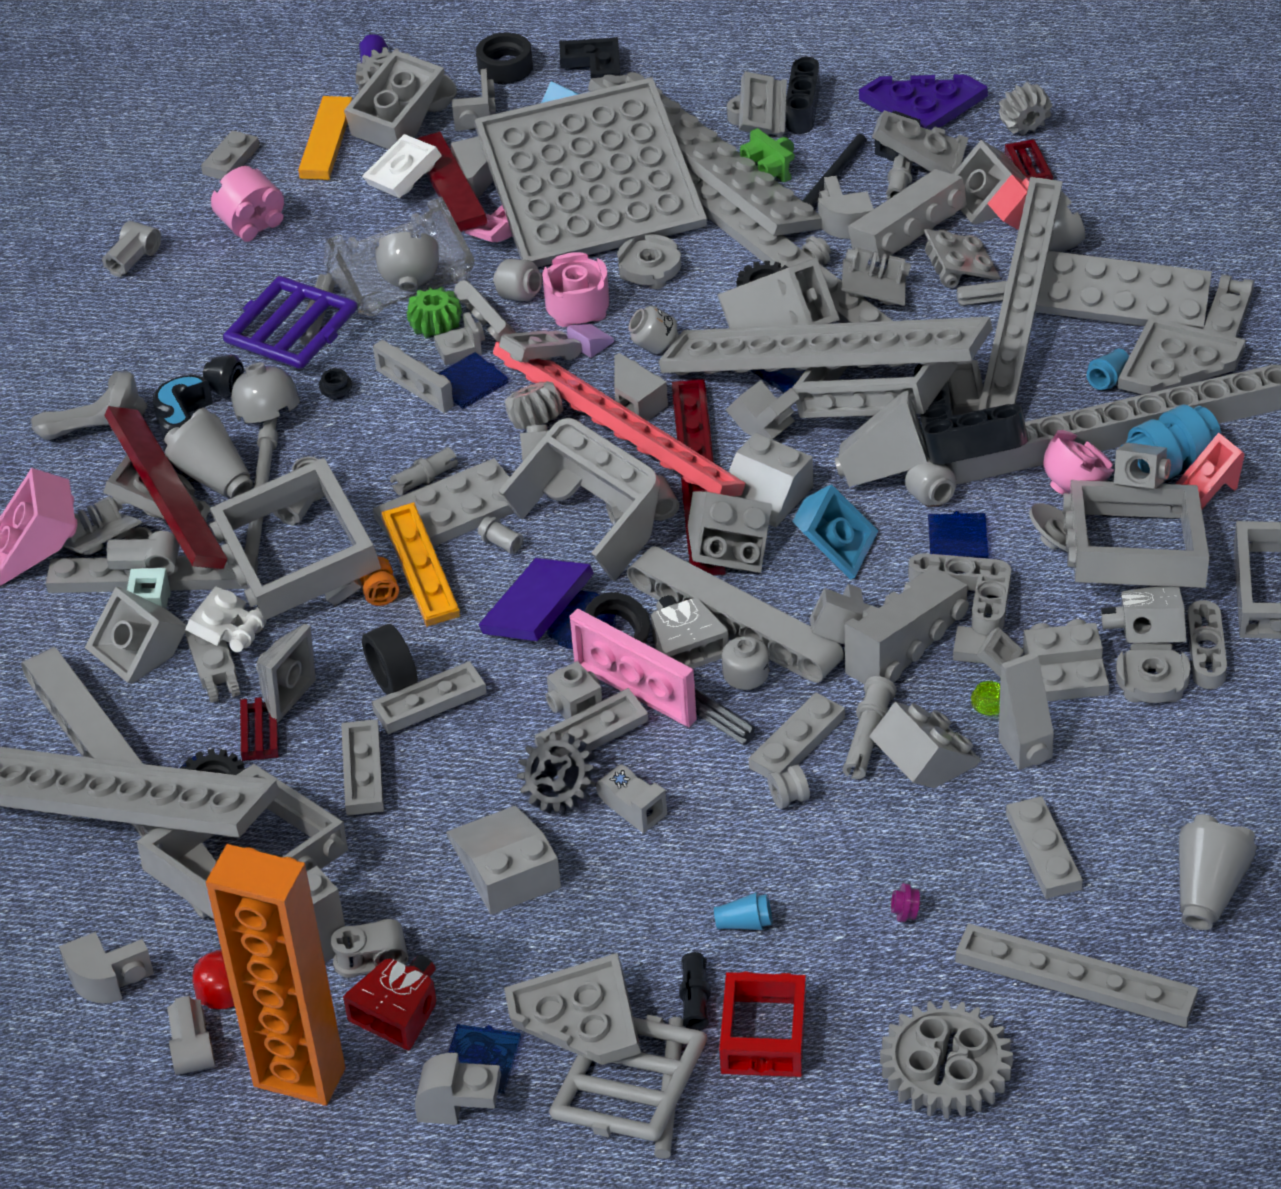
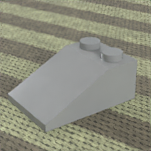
[344,50,445,149]
[446,805,561,915]

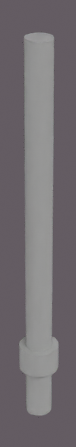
[244,417,278,559]

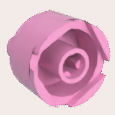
[211,166,284,242]
[542,252,609,327]

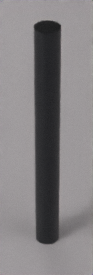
[802,134,867,207]

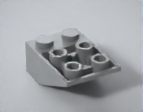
[717,258,839,328]

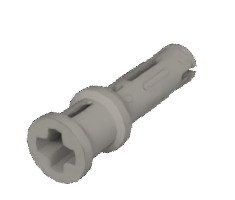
[842,676,897,779]

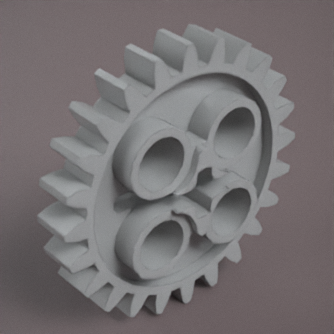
[880,1000,1013,1119]

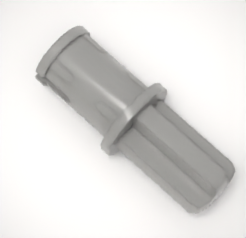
[886,153,913,200]

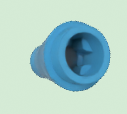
[1086,348,1129,390]
[714,892,773,930]

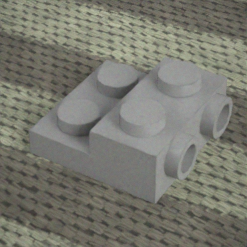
[1023,619,1109,702]

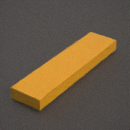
[298,96,353,180]
[381,502,460,627]

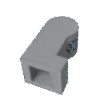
[596,764,667,834]

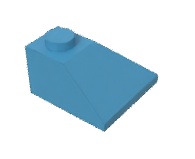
[792,484,878,580]

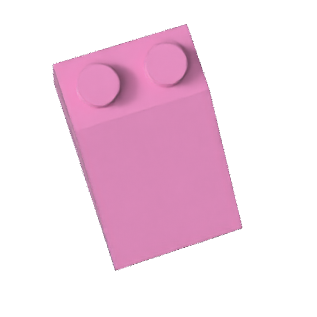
[0,468,78,586]

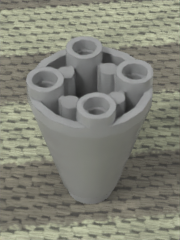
[164,408,253,498]
[1179,814,1257,930]

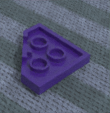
[859,74,988,131]

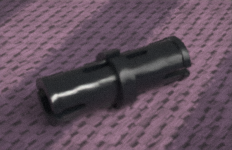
[679,952,711,1031]

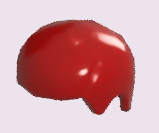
[192,949,234,1009]

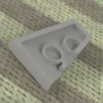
[872,110,968,174]

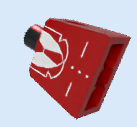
[343,955,437,1051]

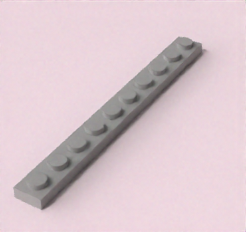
[688,169,892,323]
[978,177,1063,410]

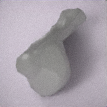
[30,371,148,440]

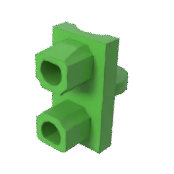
[740,128,795,183]

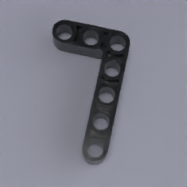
[914,364,1028,464]

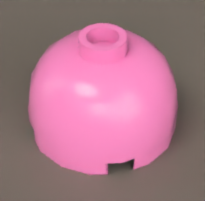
[1043,430,1114,495]

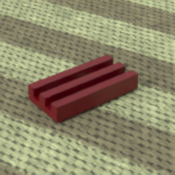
[1005,139,1053,180]
[240,697,279,761]

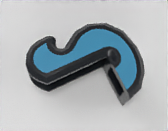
[153,375,213,446]

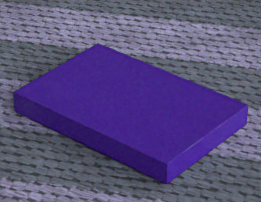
[478,558,594,641]

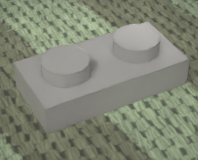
[201,130,260,179]

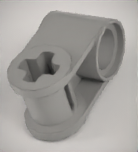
[331,919,409,978]

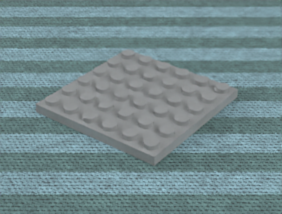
[474,77,707,267]

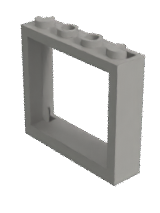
[792,362,959,418]
[209,458,381,620]
[1062,480,1209,588]
[1234,521,1281,639]
[137,764,348,919]

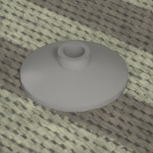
[1029,503,1090,552]

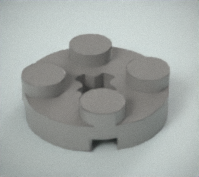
[617,234,681,289]
[1116,642,1190,703]

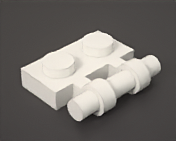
[185,586,267,652]

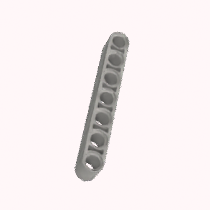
[627,546,844,683]

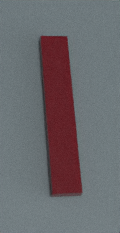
[415,132,488,232]

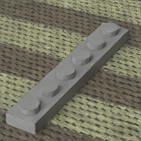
[46,554,258,593]
[955,923,1198,1028]

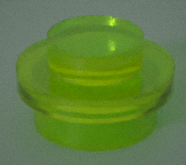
[971,681,1000,715]

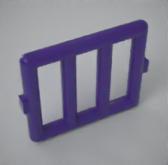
[223,276,358,369]

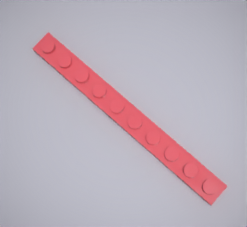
[493,342,745,496]

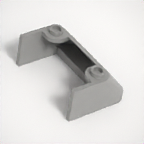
[499,418,660,581]

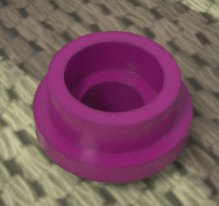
[891,883,920,923]

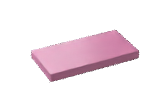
[570,609,697,727]

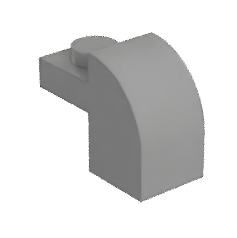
[818,176,874,239]
[726,380,800,439]
[810,584,871,644]
[59,932,154,1003]
[415,1053,501,1125]

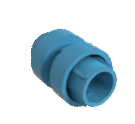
[1120,404,1221,481]

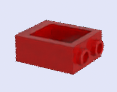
[719,971,806,1077]

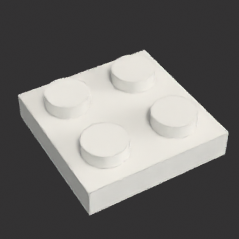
[362,134,442,198]

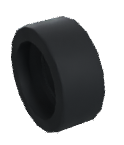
[476,32,533,84]
[584,592,651,643]
[362,624,418,695]

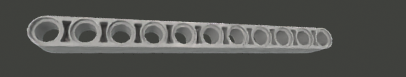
[945,364,1281,484]
[21,647,216,919]

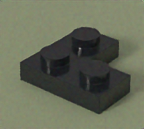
[559,37,621,78]

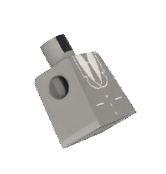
[1101,586,1186,643]
[651,595,729,669]

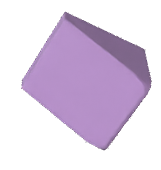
[567,324,614,358]

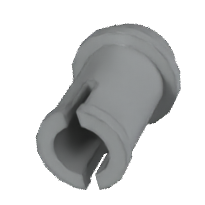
[478,517,524,554]

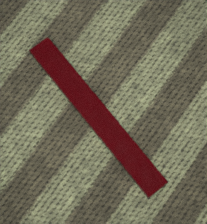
[672,379,725,575]
[104,406,228,569]

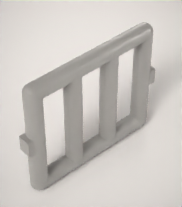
[549,1015,707,1141]

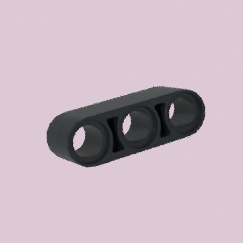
[786,57,820,134]

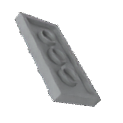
[373,458,515,547]

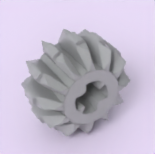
[998,81,1052,136]
[505,381,564,429]

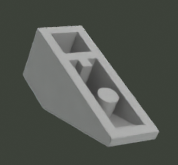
[998,652,1054,770]

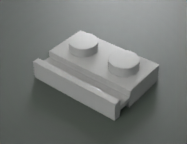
[739,71,787,138]

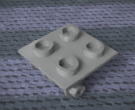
[924,229,1000,288]
[841,247,911,306]
[63,496,142,555]

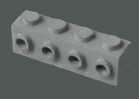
[848,169,967,263]

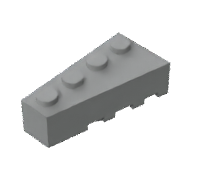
[844,567,969,684]

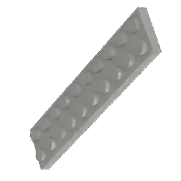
[588,72,822,236]
[658,317,993,375]
[0,747,280,837]

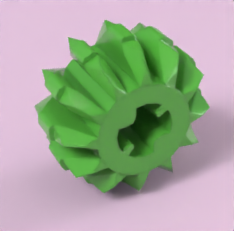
[406,287,462,338]

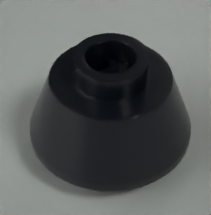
[203,354,244,399]

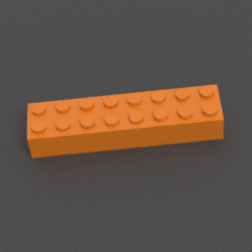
[206,844,346,1106]

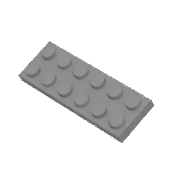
[1036,251,1212,329]

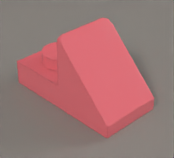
[1176,433,1245,509]

